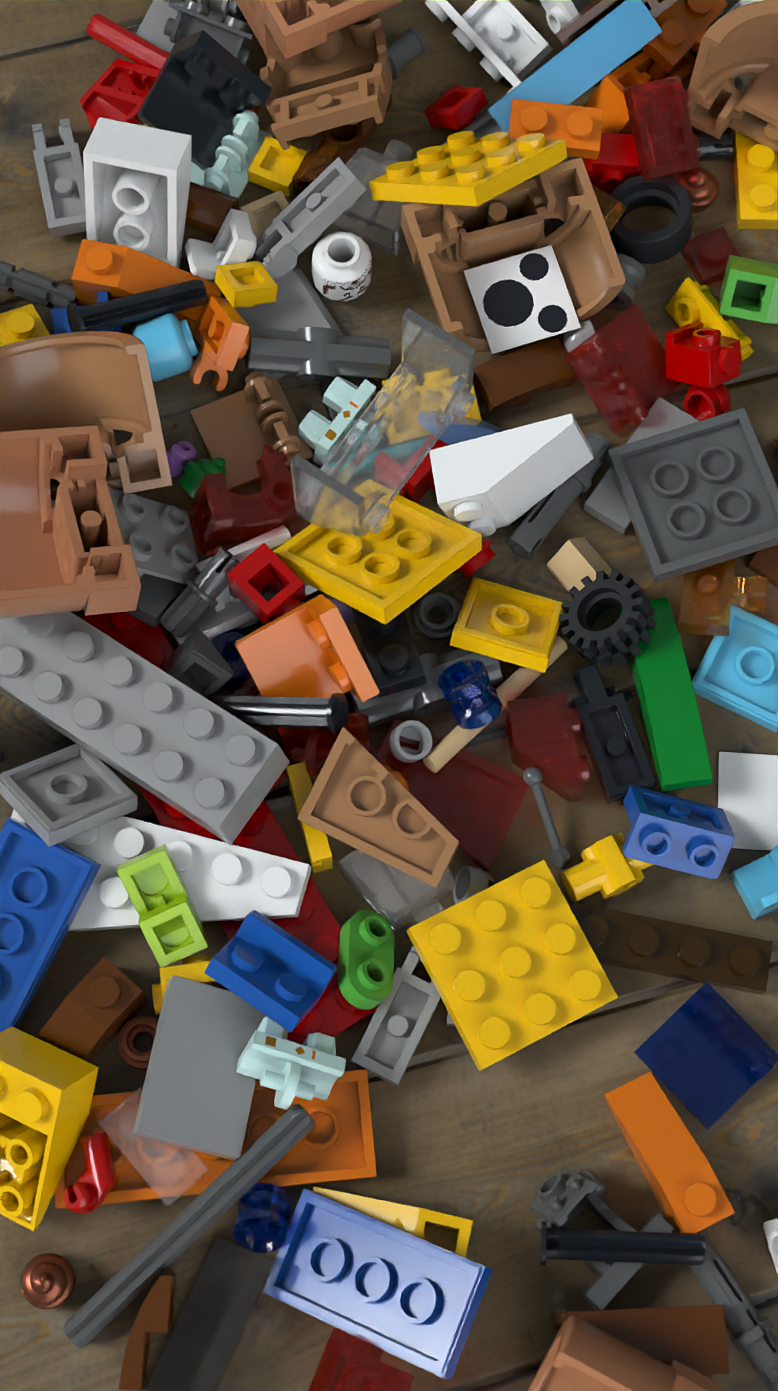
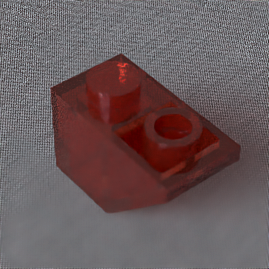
[503,693,590,802]

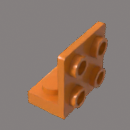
[235,594,380,728]

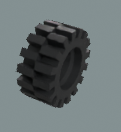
[559,570,656,667]

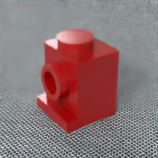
[582,132,646,193]
[666,321,742,389]
[227,543,306,625]

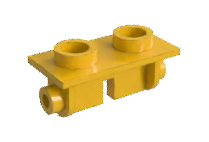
[665,277,754,362]

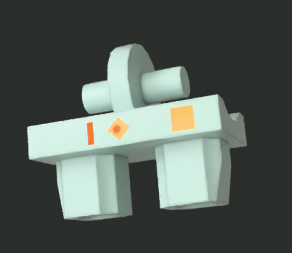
[297,376,382,467]
[236,1017,346,1110]

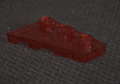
[375,718,529,872]

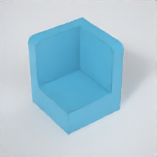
[729,845,778,920]

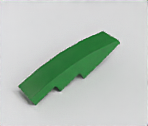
[619,597,713,791]

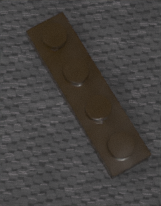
[570,902,773,995]

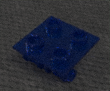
[634,982,778,1130]

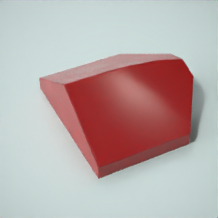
[79,58,160,131]

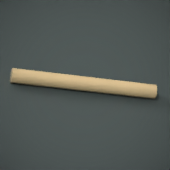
[423,635,568,773]

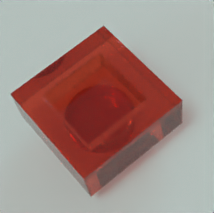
[680,226,741,286]

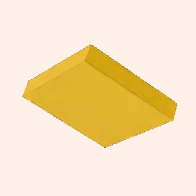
[450,577,564,673]

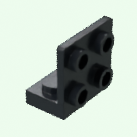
[137,30,272,171]

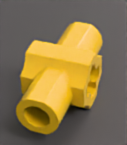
[560,833,654,902]

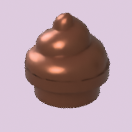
[676,166,719,213]
[20,1253,76,1309]

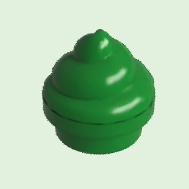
[177,457,227,507]

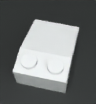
[83,117,191,269]
[429,413,594,537]

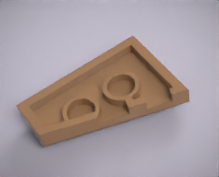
[297,727,460,889]

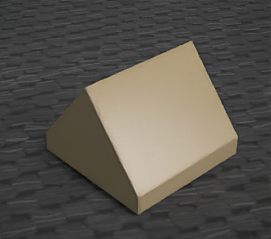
[546,537,612,593]

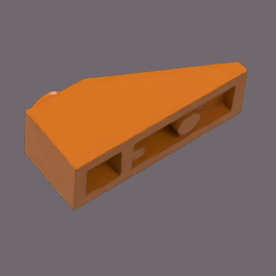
[583,52,696,134]
[71,239,222,328]
[603,1072,735,1234]

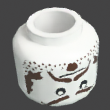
[312,231,372,302]

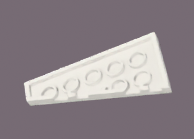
[11,809,312,932]

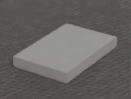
[133,975,267,1161]

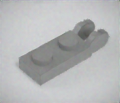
[32,118,86,238]
[254,157,367,279]
[351,945,441,1087]

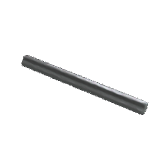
[63,1104,315,1348]

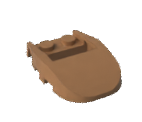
[260,13,393,150]

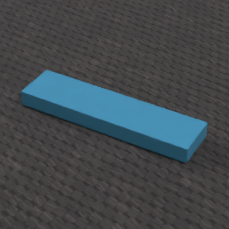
[487,0,662,133]

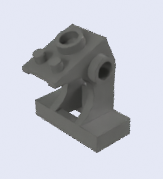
[529,1167,674,1310]

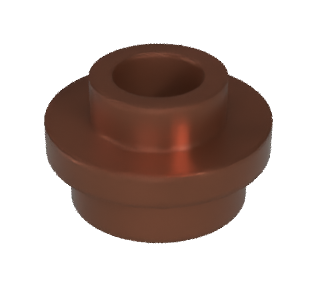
[117,1016,158,1069]

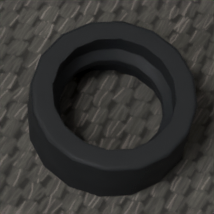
[604,174,693,264]

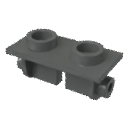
[164,0,260,67]

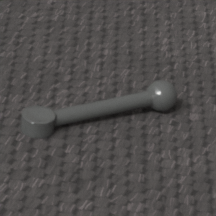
[523,766,571,868]

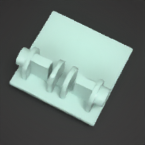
[190,110,272,199]

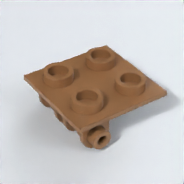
[190,371,313,492]

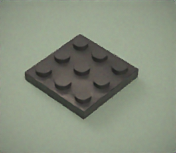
[608,407,778,583]

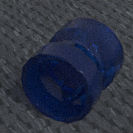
[438,659,503,729]

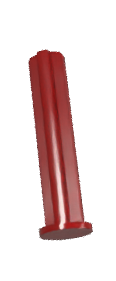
[86,14,169,70]

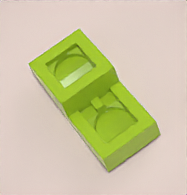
[117,844,209,968]

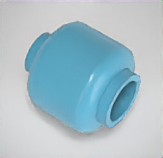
[132,313,199,382]

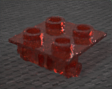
[564,303,683,434]

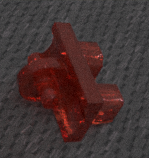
[277,713,372,776]

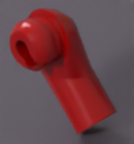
[63,1132,116,1214]

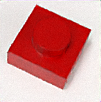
[424,85,489,130]

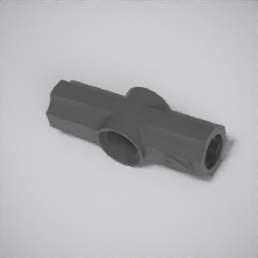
[244,327,391,382]
[349,649,503,730]

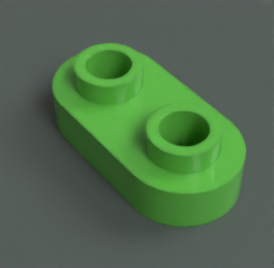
[338,909,395,1010]

